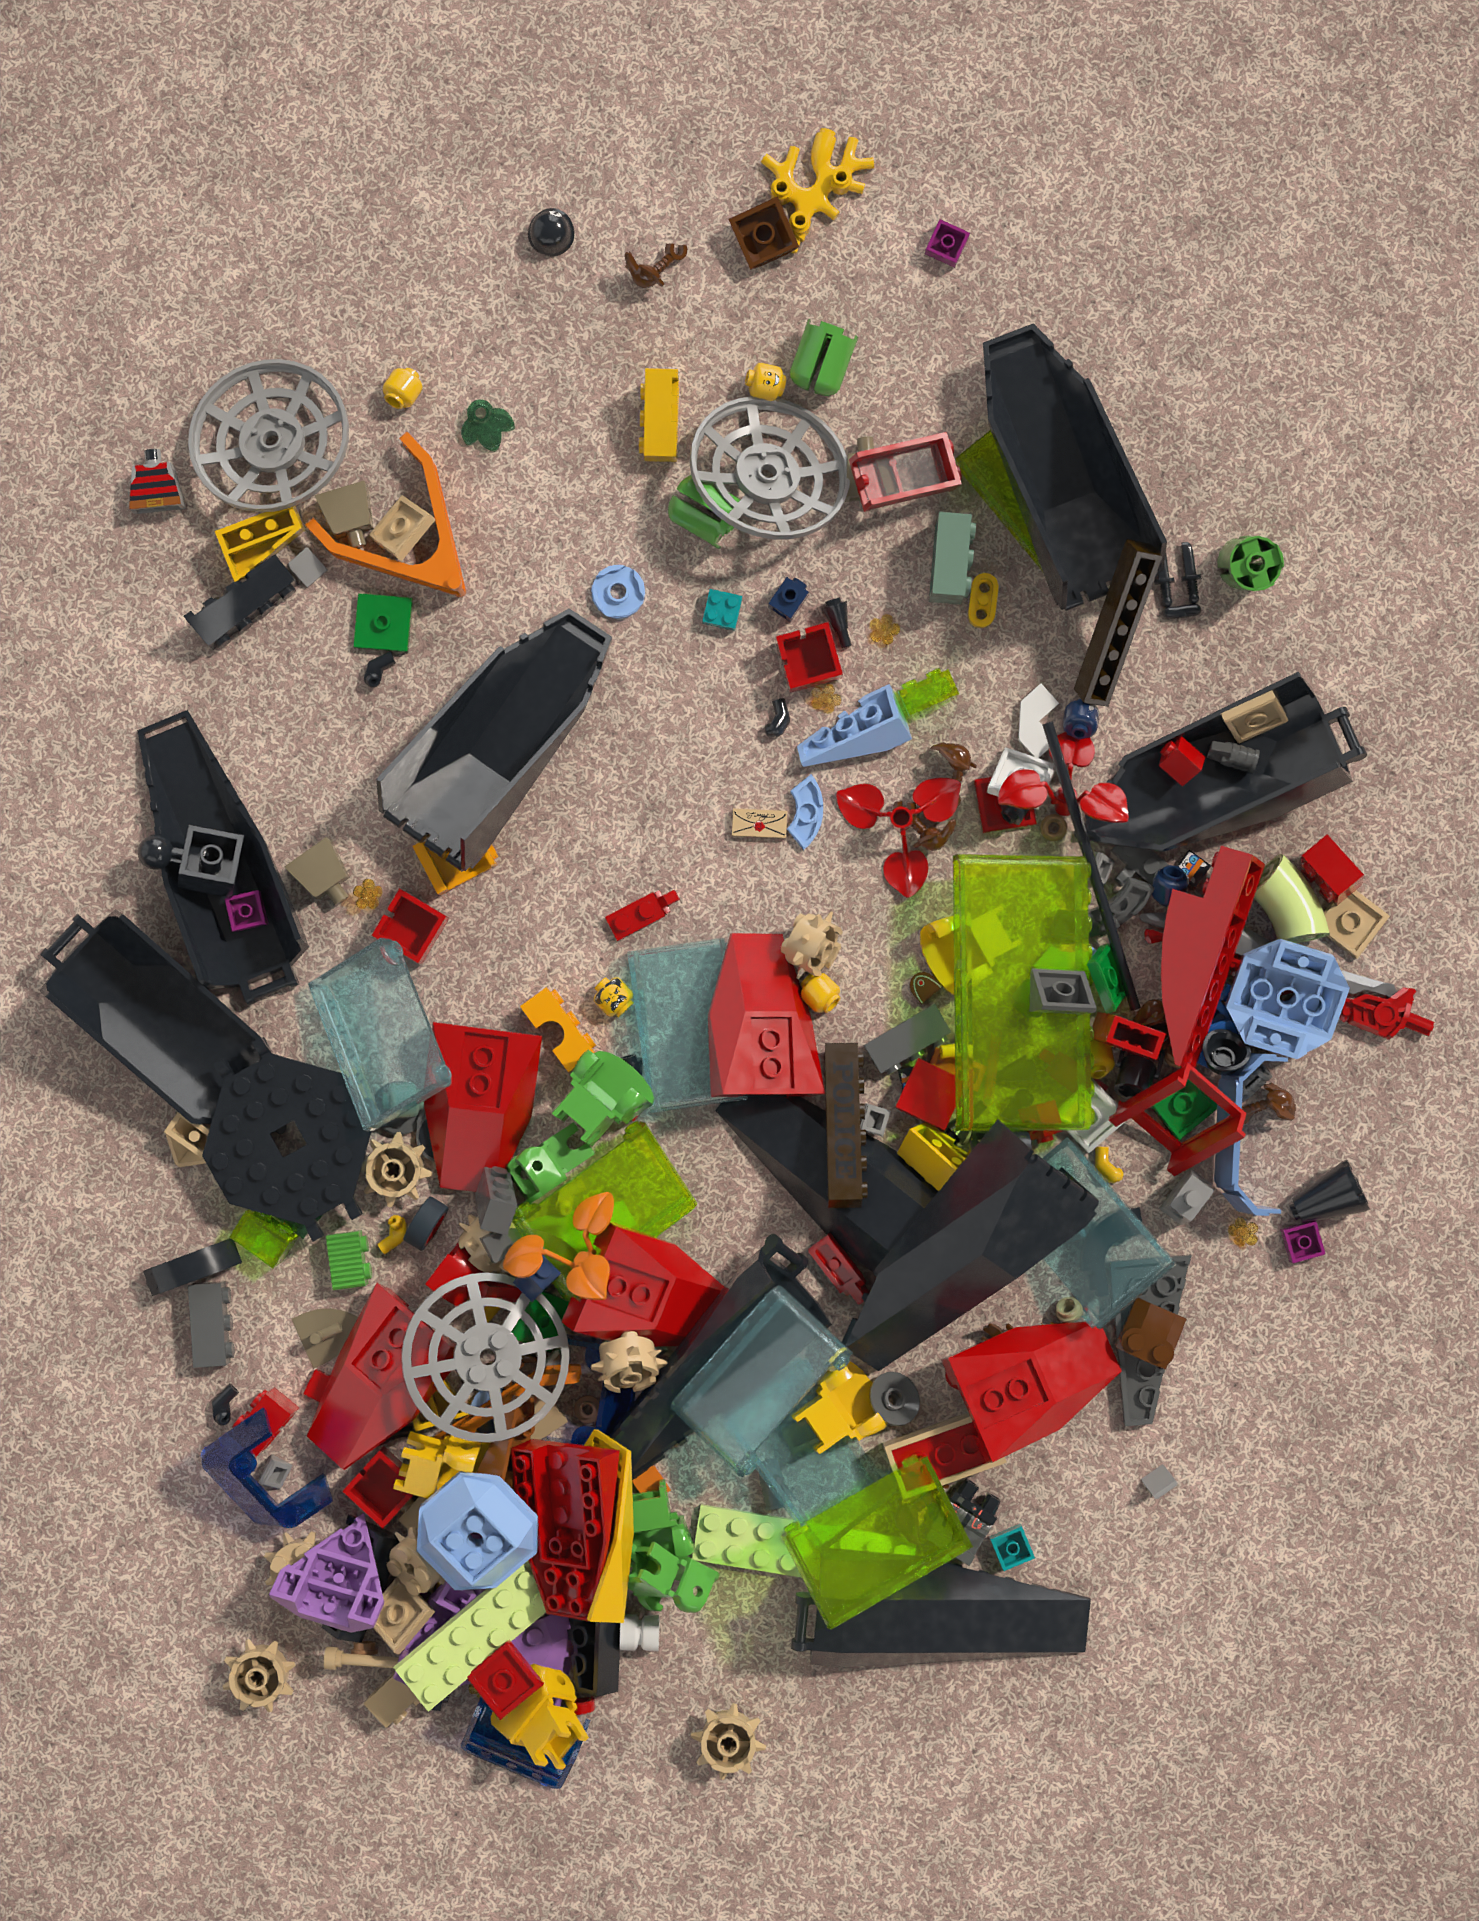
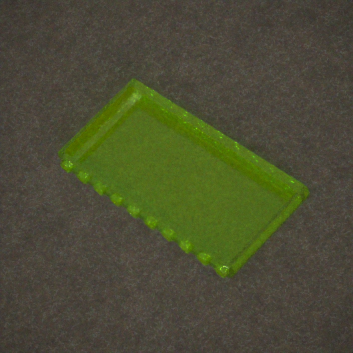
[953,854,1095,1131]

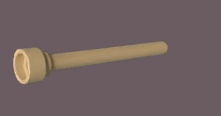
[324,1646,399,1670]

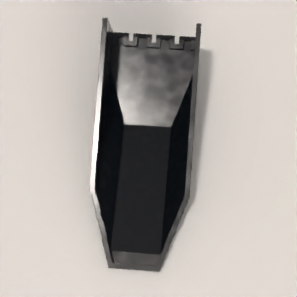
[983,323,1167,611]
[376,608,612,872]
[840,1119,1099,1371]

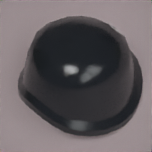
[528,208,575,257]
[1203,1029,1251,1076]

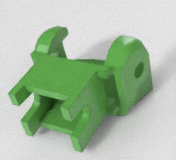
[552,1049,655,1147]
[506,1122,595,1209]
[630,1479,695,1567]
[628,1542,720,1613]

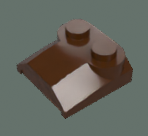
[728,196,800,270]
[1114,1296,1187,1370]

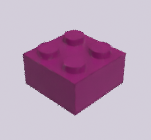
[925,219,970,268]
[225,890,268,932]
[1280,1221,1326,1263]

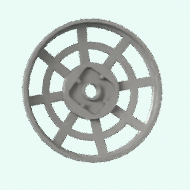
[188,359,349,512]
[689,396,850,540]
[401,1273,569,1442]

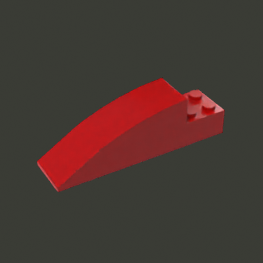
[1161,846,1265,1069]

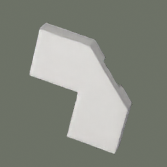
[1018,684,1059,758]

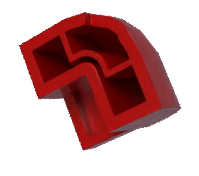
[425,1242,485,1306]

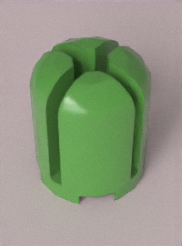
[790,319,859,396]
[668,475,741,549]
[1217,536,1284,591]

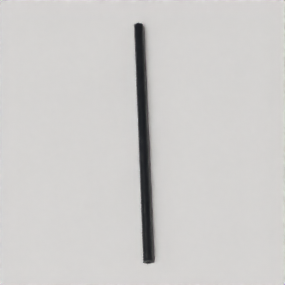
[1042,721,1141,1011]

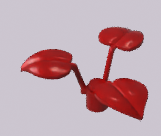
[998,732,1129,823]
[836,777,961,898]

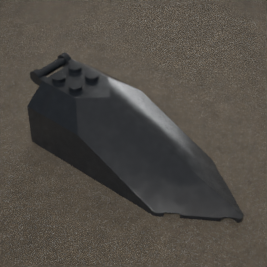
[1074,672,1368,852]
[39,909,287,1134]

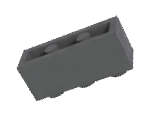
[863,1004,951,1075]
[475,1167,517,1235]
[188,1281,235,1368]

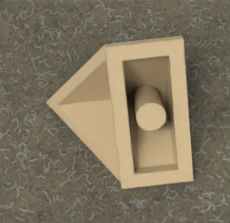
[164,1112,210,1167]

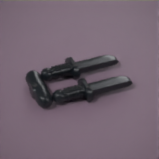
[1154,542,1202,619]

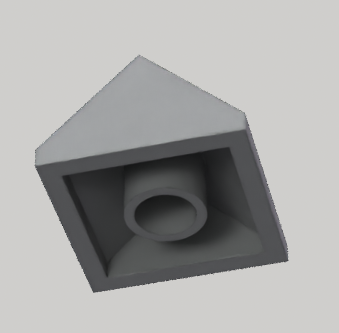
[1029,969,1096,1014]

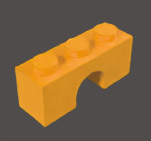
[520,987,597,1072]

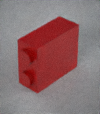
[1088,1012,1166,1060]

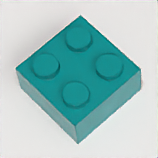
[702,589,743,631]
[989,1524,1035,1571]

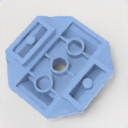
[1225,939,1350,1059]
[417,1471,538,1590]

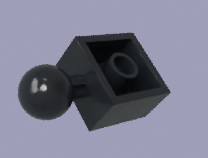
[137,825,244,898]

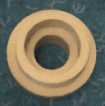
[1056,1297,1083,1323]

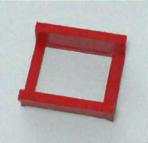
[1108,1062,1246,1177]

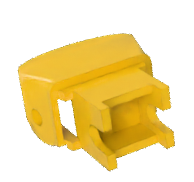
[920,905,1022,996]
[791,1358,887,1454]
[393,1432,491,1500]
[491,1663,589,1770]

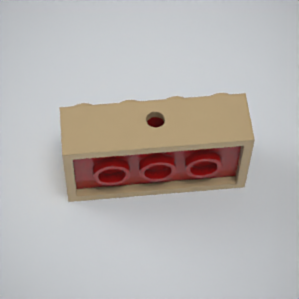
[883,1412,1007,1499]

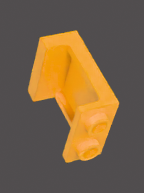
[412,841,499,895]

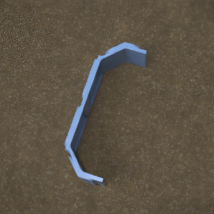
[1214,1053,1288,1216]

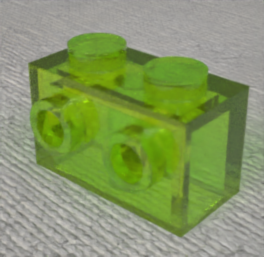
[897,668,959,719]
[229,1209,299,1269]

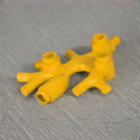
[761,128,874,254]

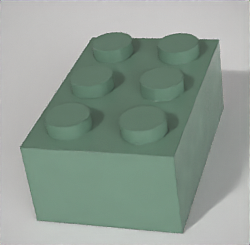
[929,512,976,605]

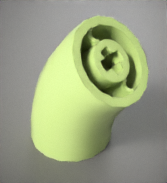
[1254,854,1330,943]

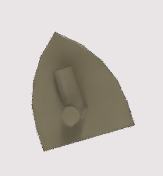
[292,1308,358,1369]

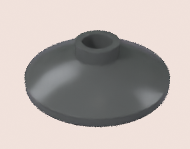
[869,1372,920,1426]

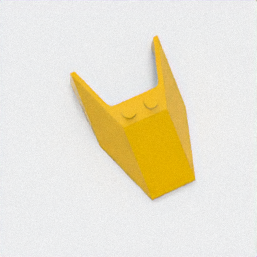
[584,1429,634,1623]

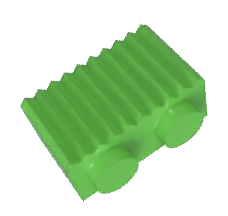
[326,1230,372,1290]

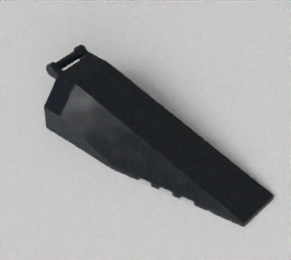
[137,710,309,1006]
[715,1095,938,1272]
[608,1234,832,1480]
[791,1547,1091,1667]

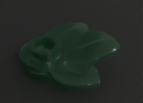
[461,399,515,452]

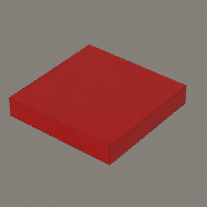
[974,777,1037,833]
[894,1058,968,1131]
[467,1639,544,1720]

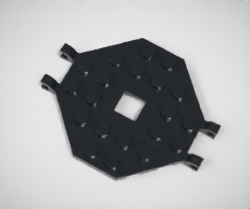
[202,1037,375,1242]

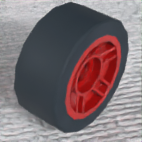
[403,1196,449,1251]

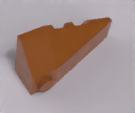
[477,1395,535,1492]

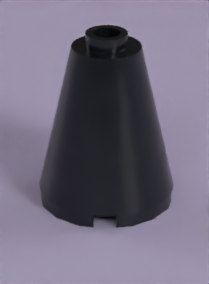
[1289,1159,1370,1223]

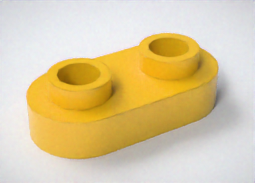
[968,573,999,628]

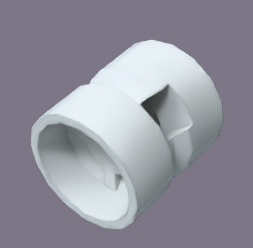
[620,1614,660,1651]

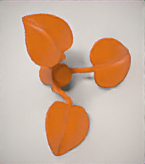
[503,1192,614,1300]

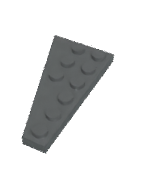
[1109,1254,1192,1426]

